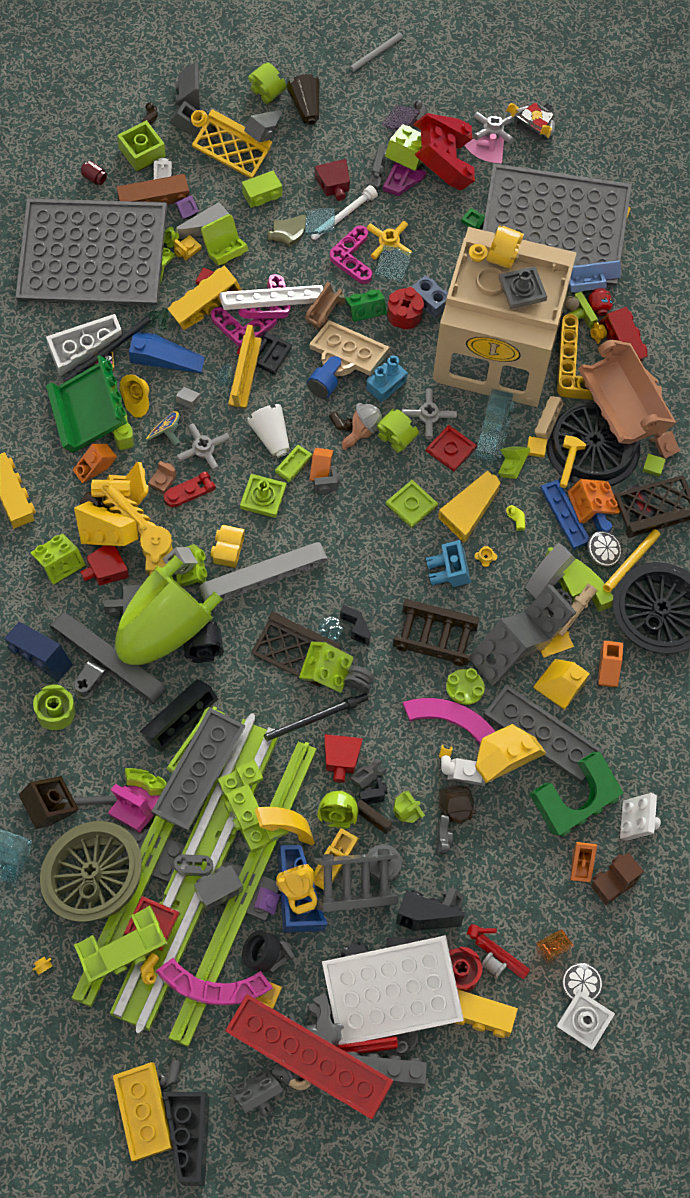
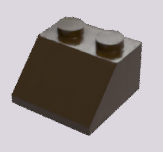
[19,776,79,829]

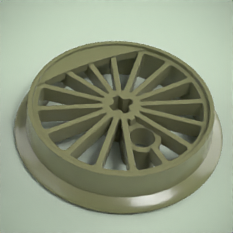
[40,821,142,922]

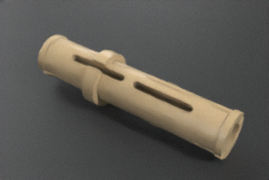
[558,583,598,636]

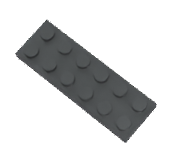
[484,684,604,783]
[151,708,245,832]

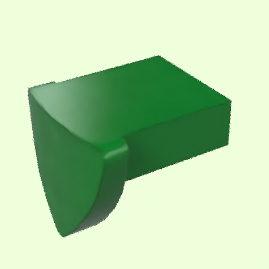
[461,208,485,230]

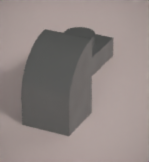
[104,585,141,617]

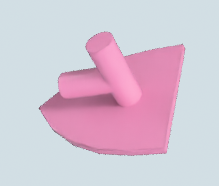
[464,134,504,164]

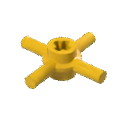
[367,221,412,260]

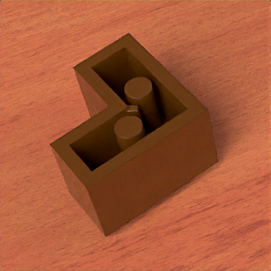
[591,852,644,905]

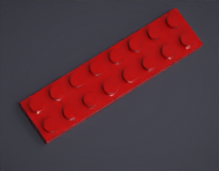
[225,994,394,1120]

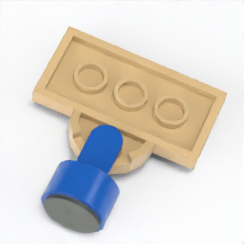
[307,320,390,398]

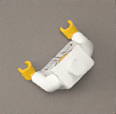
[439,745,493,786]

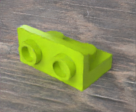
[176,544,207,587]

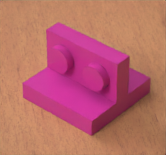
[108,784,159,833]

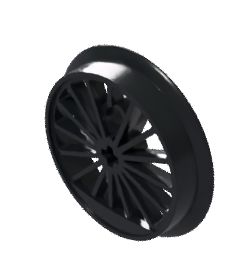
[546,403,640,486]
[613,562,690,653]

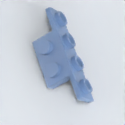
[569,260,621,293]

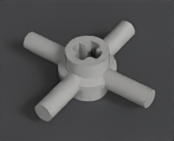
[473,112,514,144]
[402,388,457,440]
[177,424,230,471]

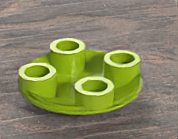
[446,668,485,705]

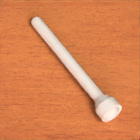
[311,185,378,240]

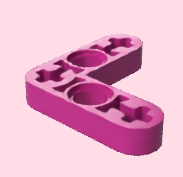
[330,226,372,284]
[238,274,290,319]
[211,307,278,347]

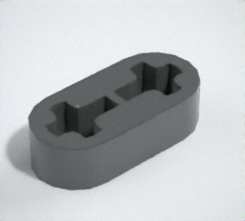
[174,854,213,876]

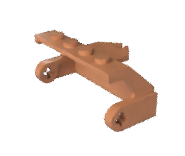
[578,340,676,444]

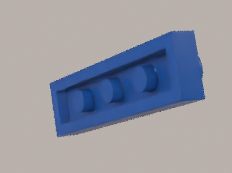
[540,480,589,550]

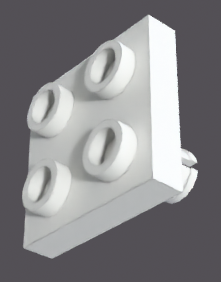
[620,793,661,840]
[556,990,615,1050]

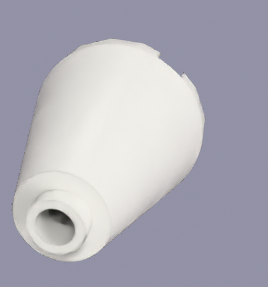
[247,404,290,458]

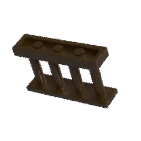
[393,599,480,666]

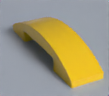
[255,807,315,845]

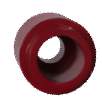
[81,161,107,185]

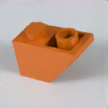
[73,444,117,483]
[598,641,623,687]

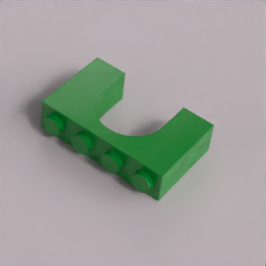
[529,752,624,836]

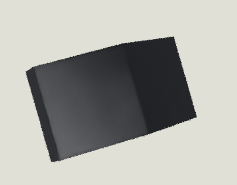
[340,605,371,646]

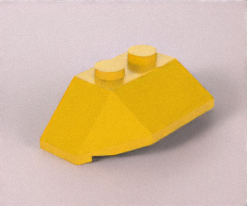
[475,724,546,783]

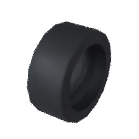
[242,930,280,972]

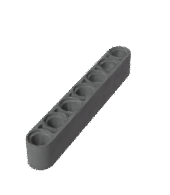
[50,612,166,704]

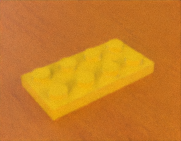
[113,1062,173,1162]

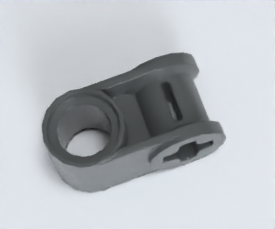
[74,661,107,700]

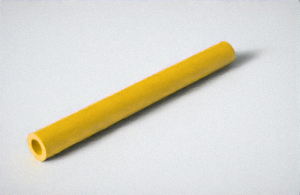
[603,529,661,592]

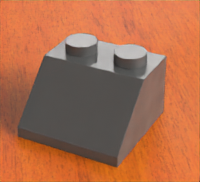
[175,62,200,110]

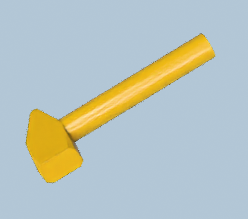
[560,435,586,488]

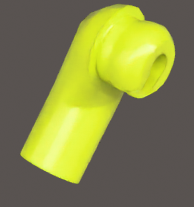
[506,505,525,531]

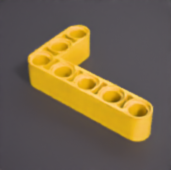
[557,314,593,400]

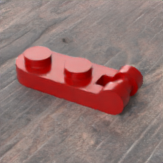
[164,472,216,507]

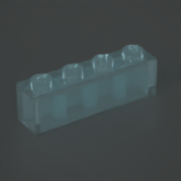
[475,389,515,464]

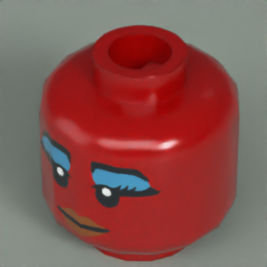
[588,288,613,316]

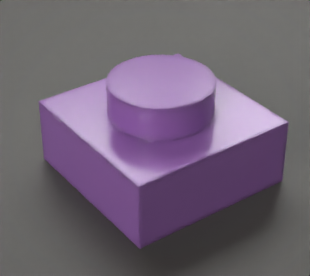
[175,195,199,219]
[254,887,280,914]

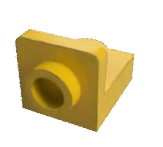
[174,235,202,260]

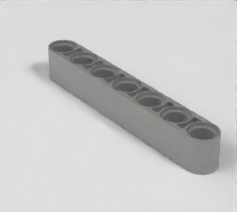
[199,542,328,602]

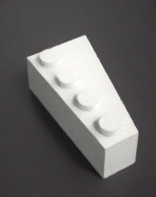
[46,314,122,376]

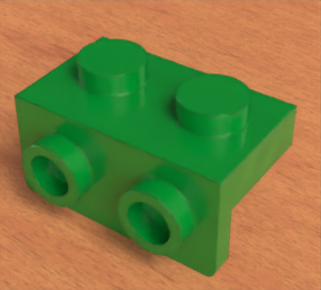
[345,290,387,322]

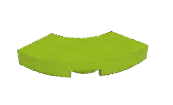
[124,768,167,796]

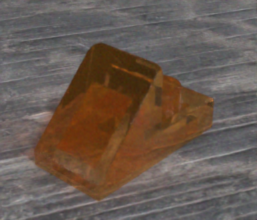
[536,929,574,965]

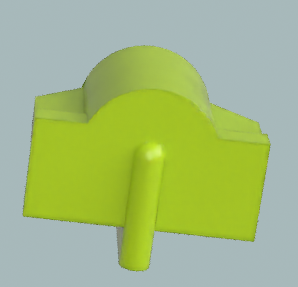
[393,791,425,823]

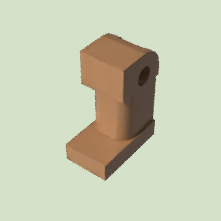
[305,282,346,330]

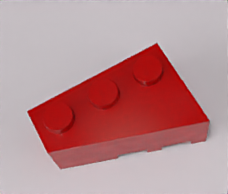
[599,307,648,361]

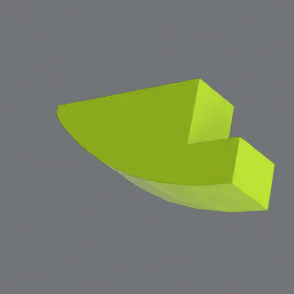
[546,547,613,612]

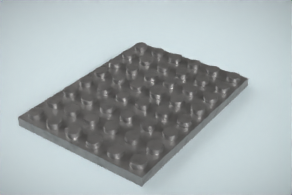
[483,163,632,286]
[15,198,167,305]

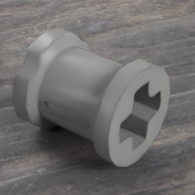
[481,952,507,980]

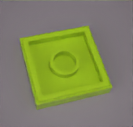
[385,480,438,528]

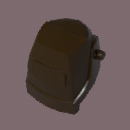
[438,785,476,824]

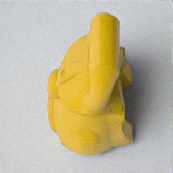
[276,864,317,914]

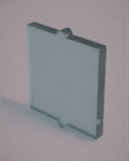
[305,208,335,235]
[375,245,412,283]

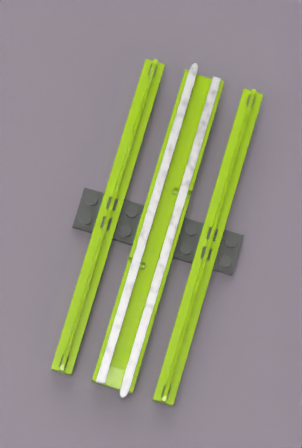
[72,706,317,1047]

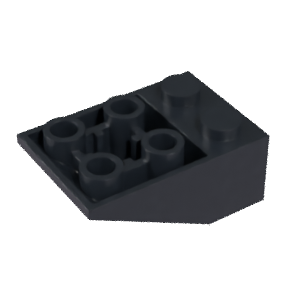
[396,890,465,931]

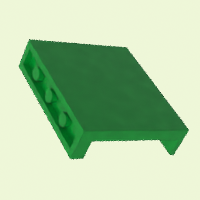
[46,355,127,453]

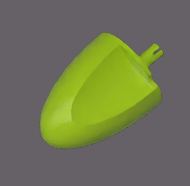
[115,555,223,665]

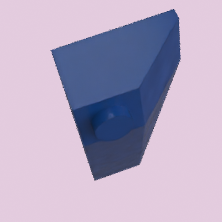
[129,332,205,373]

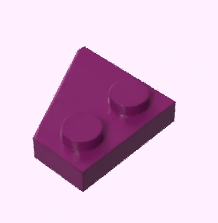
[383,162,426,196]

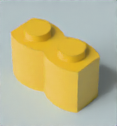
[210,525,245,568]

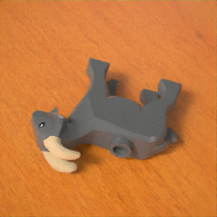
[272,994,344,1090]

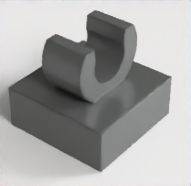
[441,887,464,908]

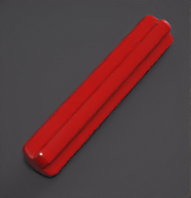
[475,934,530,979]
[337,1036,398,1054]

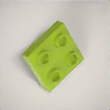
[240,474,287,518]

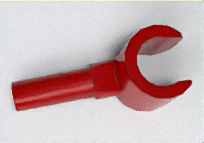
[466,924,497,940]

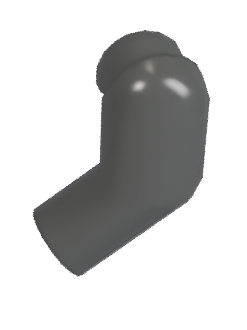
[158,1060,182,1088]

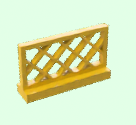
[192,109,272,178]
[228,325,262,409]

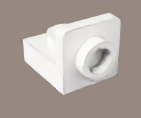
[154,158,172,179]

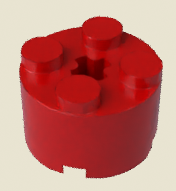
[387,287,424,330]
[449,947,483,993]

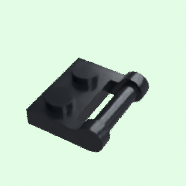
[256,332,292,375]

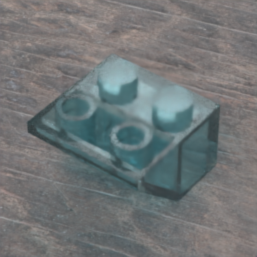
[0,829,32,886]

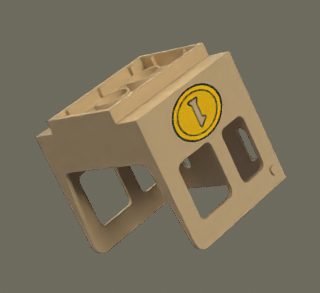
[433,227,577,407]

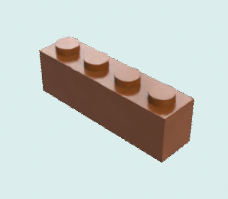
[117,174,190,206]

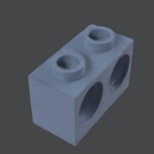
[412,275,448,318]

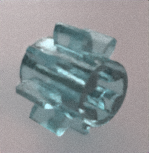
[318,616,343,640]

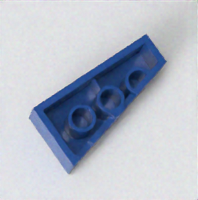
[277,845,328,933]

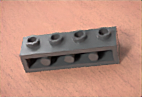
[347,1052,427,1089]

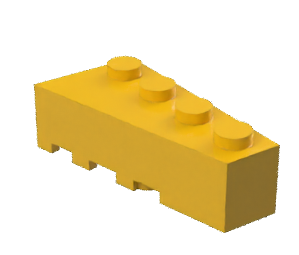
[167,265,242,330]

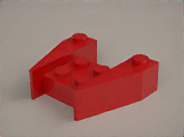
[414,113,475,190]

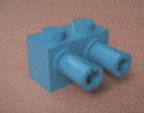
[366,355,408,403]
[426,540,471,587]

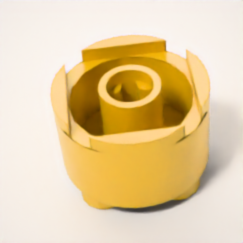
[486,225,524,269]

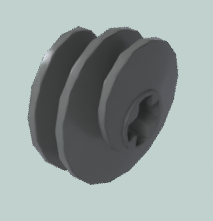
[368,844,402,883]

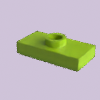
[275,445,313,483]

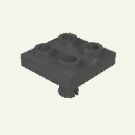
[499,266,547,309]
[231,1069,283,1117]

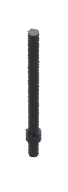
[63,316,151,382]
[264,693,368,742]

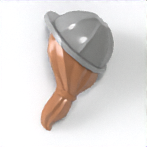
[342,403,382,450]

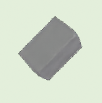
[176,387,201,409]

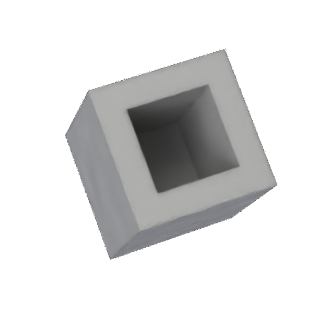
[163,547,198,574]

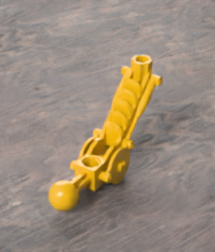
[91,480,173,575]

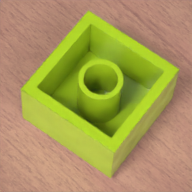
[117,120,166,172]
[385,125,422,171]

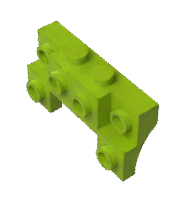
[218,760,289,854]
[74,906,168,983]

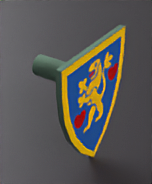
[146,411,180,446]

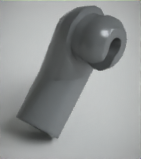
[412,100,427,123]

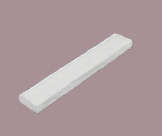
[219,285,323,310]

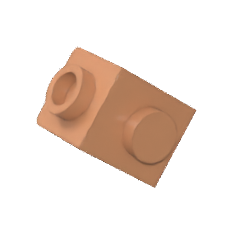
[649,431,680,459]

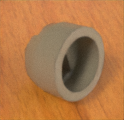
[564,296,579,312]

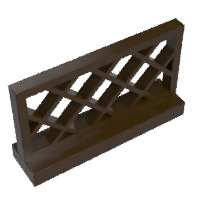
[614,475,690,538]
[251,611,342,687]

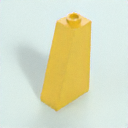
[438,471,500,543]

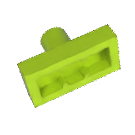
[568,292,598,329]

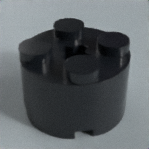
[183,621,224,663]

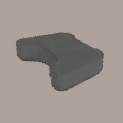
[436,815,453,854]

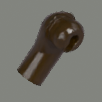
[141,102,158,124]
[329,411,353,431]

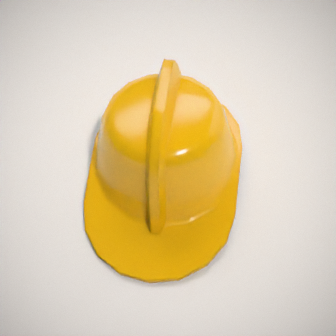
[119,374,149,418]

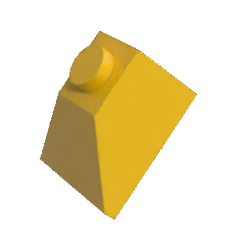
[533,659,590,710]

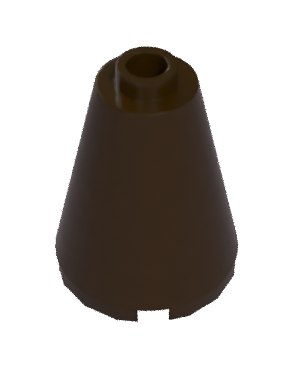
[286,74,320,125]

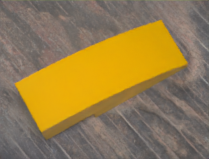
[314,828,360,890]

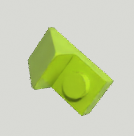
[498,446,530,479]

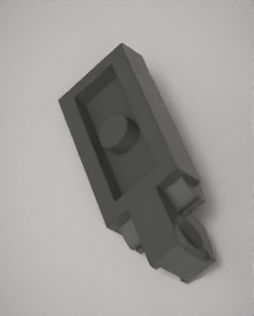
[368,143,386,190]

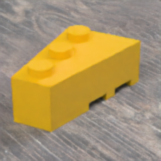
[74,501,139,546]

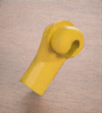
[140,953,160,985]

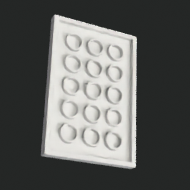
[322,935,464,1045]

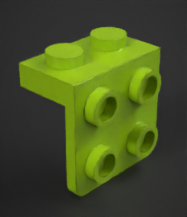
[201,214,249,266]

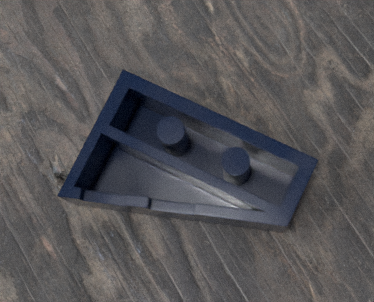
[4,622,73,682]

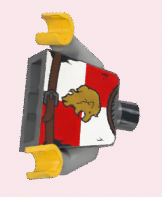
[506,103,555,143]

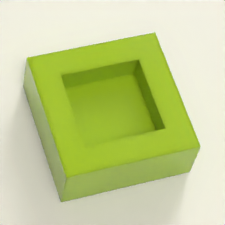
[643,453,666,477]

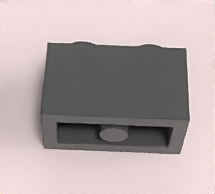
[194,865,243,912]

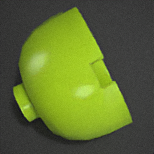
[317,791,358,829]

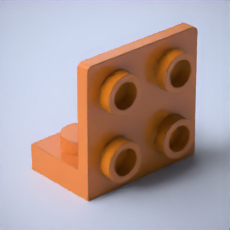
[567,479,620,523]

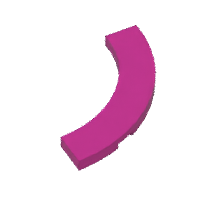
[403,698,495,745]
[155,958,273,1006]

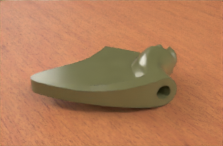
[267,215,306,247]

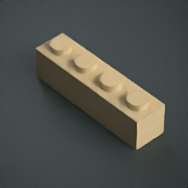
[535,396,563,441]

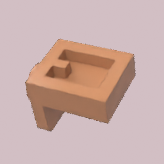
[148,461,176,494]

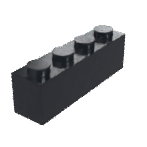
[140,679,219,752]

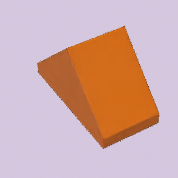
[310,447,334,481]
[571,842,597,883]

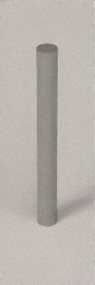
[350,32,403,72]

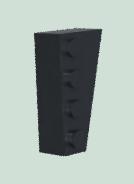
[163,1092,210,1186]

